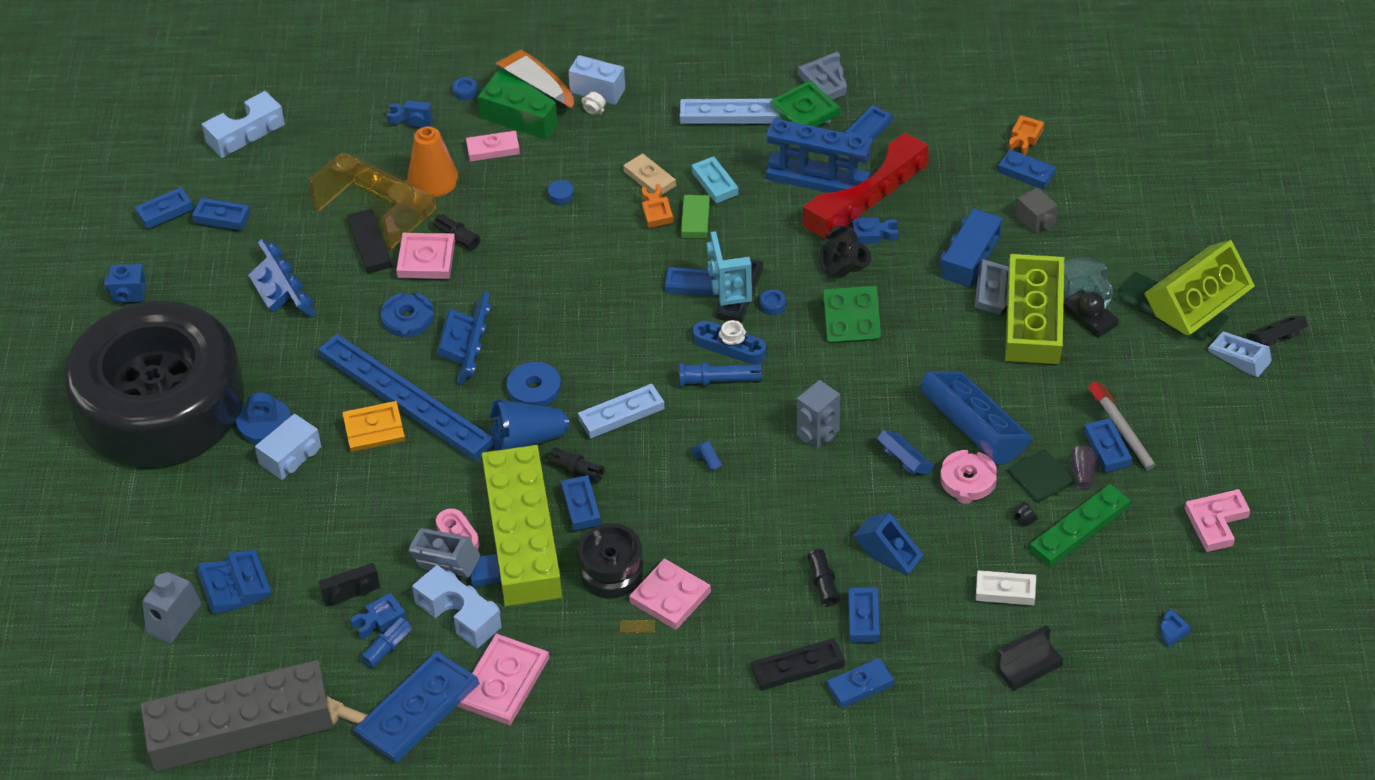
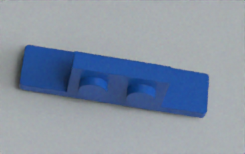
[249,238,316,317]
[436,291,491,385]

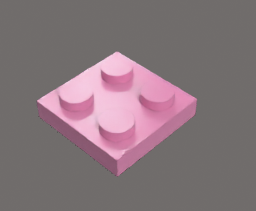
[396,233,455,279]
[629,559,711,630]

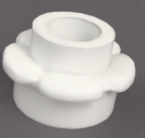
[582,92,606,115]
[719,320,746,345]

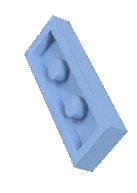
[578,384,665,439]

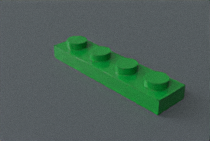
[1029,484,1131,567]

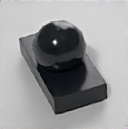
[1063,289,1119,338]

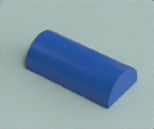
[921,371,1032,464]

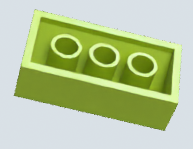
[1144,240,1255,335]

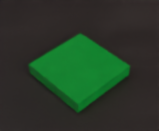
[770,80,840,127]

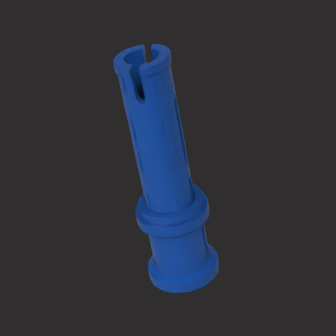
[679,362,762,387]

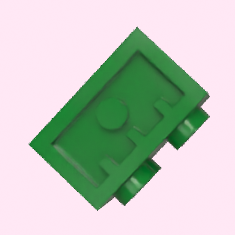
[821,286,881,343]

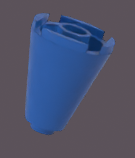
[490,400,569,451]

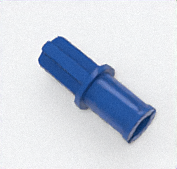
[360,617,412,669]

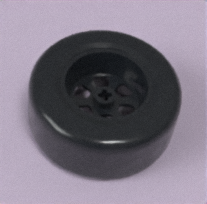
[64,301,244,467]

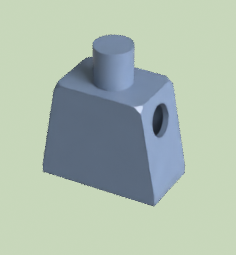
[143,572,201,644]

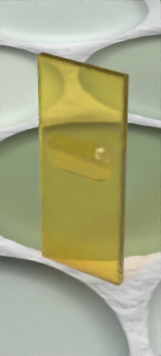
[620,620,655,633]

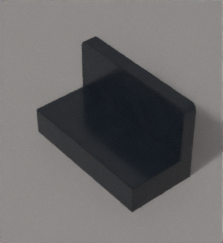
[996,625,1063,691]

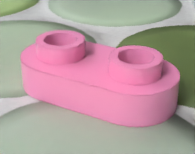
[436,509,479,550]

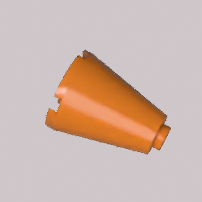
[407,127,458,197]

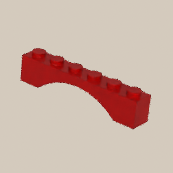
[803,133,929,240]

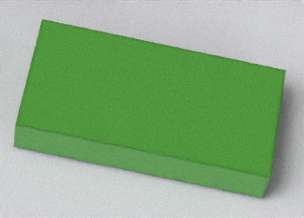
[681,195,710,239]

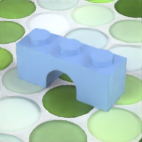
[202,91,285,158]
[412,565,501,649]

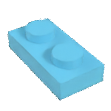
[691,156,738,203]

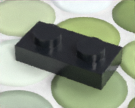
[1246,316,1308,346]
[318,563,380,607]

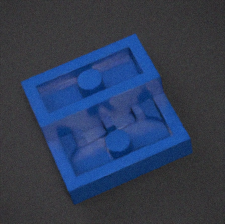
[197,550,271,614]

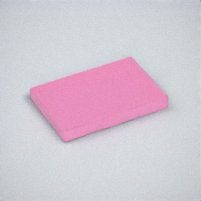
[457,634,549,726]

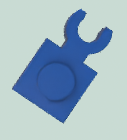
[853,217,898,244]
[350,593,407,639]

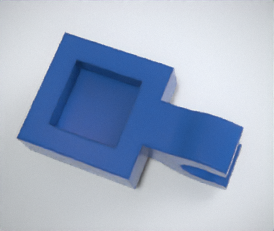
[387,101,433,127]

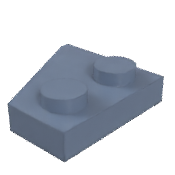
[798,52,847,100]
[975,259,1009,315]

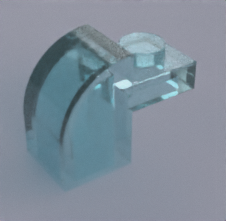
[1064,257,1113,309]

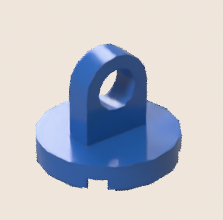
[236,393,291,445]

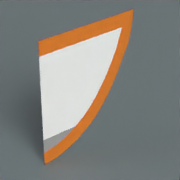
[495,50,574,108]

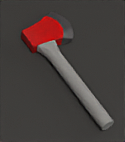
[1088,382,1156,471]

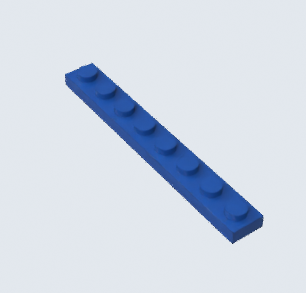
[318,334,494,461]

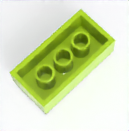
[1005,254,1064,364]

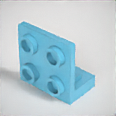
[706,231,752,306]

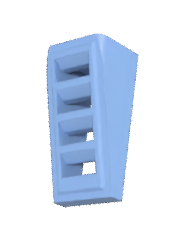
[1208,331,1271,377]

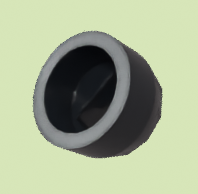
[1013,501,1039,526]

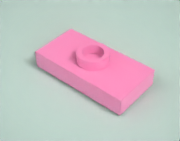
[466,131,520,161]

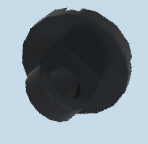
[820,225,871,279]

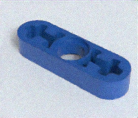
[693,321,766,364]

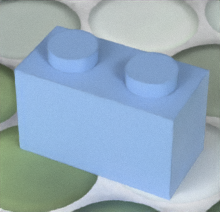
[569,55,625,105]
[255,413,321,480]

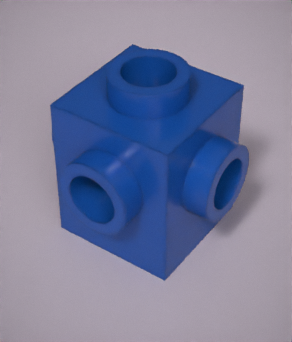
[104,264,147,302]

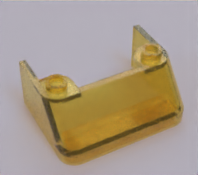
[308,154,437,249]

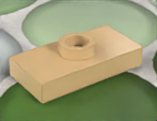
[623,153,676,194]

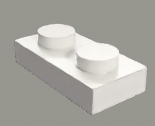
[976,571,1036,605]

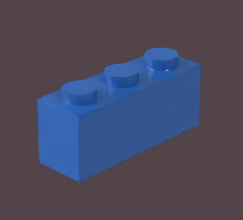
[939,209,1002,288]

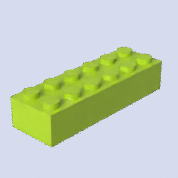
[482,445,562,606]

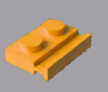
[342,401,405,452]

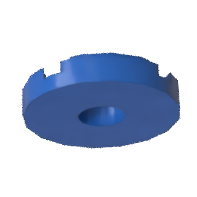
[381,292,434,337]
[507,362,561,406]

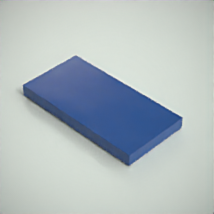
[353,651,480,763]

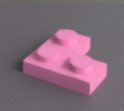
[1185,489,1250,552]

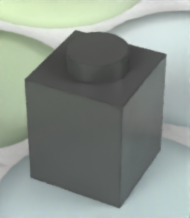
[1016,187,1058,234]

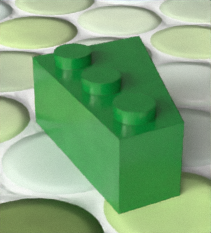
[478,67,557,140]

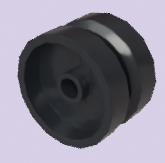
[578,523,644,598]

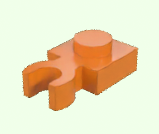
[1009,115,1044,155]
[642,184,673,228]

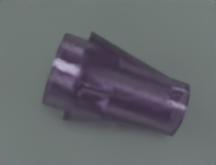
[1069,446,1097,490]

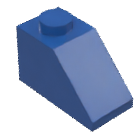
[853,512,923,575]

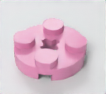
[940,450,997,504]

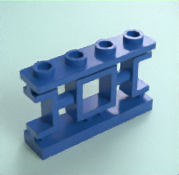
[766,119,872,193]

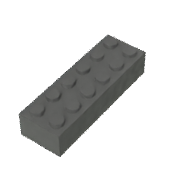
[141,660,334,772]

